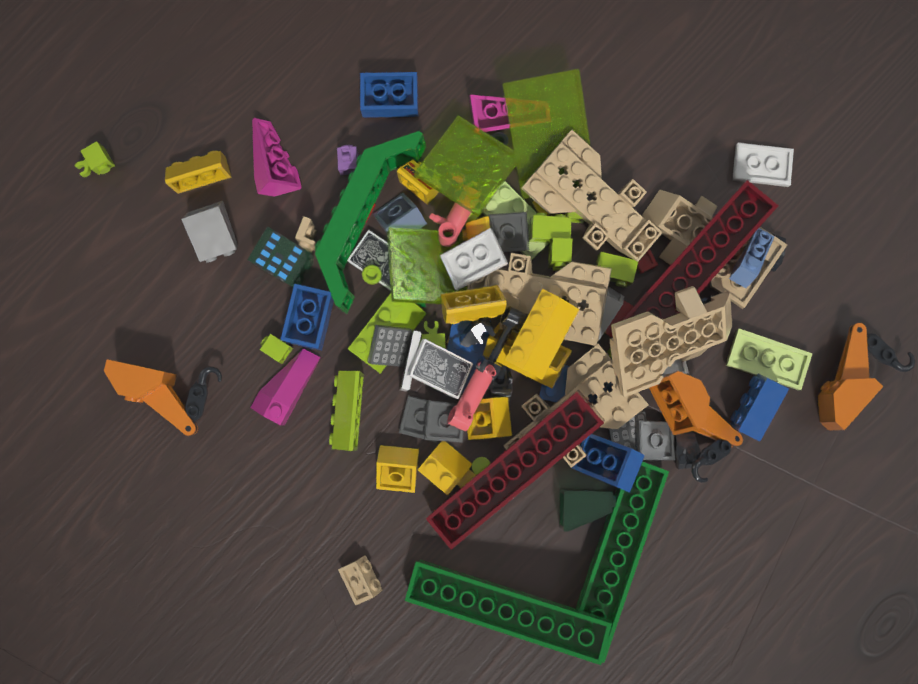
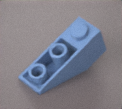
[729,228,775,288]

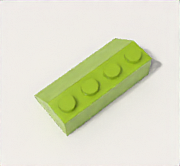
[348,288,427,374]
[329,371,364,451]

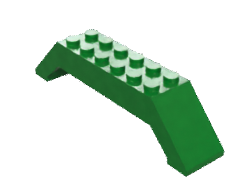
[315,131,426,314]

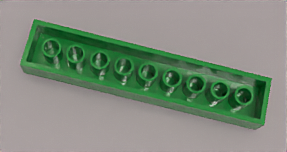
[575,462,669,663]
[405,560,612,665]

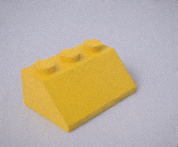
[165,151,231,194]
[440,285,507,324]

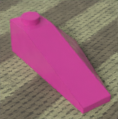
[252,118,302,196]
[251,349,321,425]

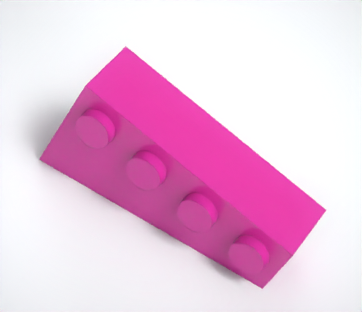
[469,95,551,133]

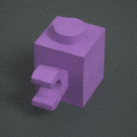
[337,145,358,175]

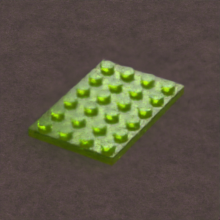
[502,69,591,199]

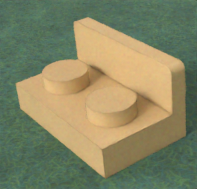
[295,217,317,253]
[338,556,382,605]

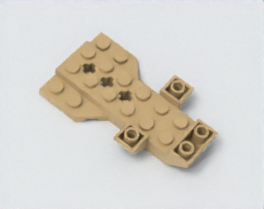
[521,130,663,262]
[642,190,787,309]
[467,253,612,346]
[610,286,732,397]
[503,344,648,468]

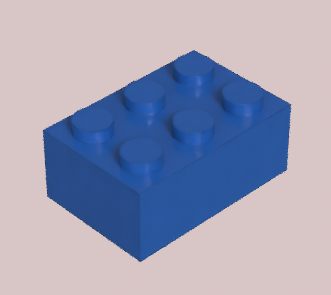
[360,72,418,118]
[281,284,334,351]
[730,373,789,441]
[572,434,645,492]

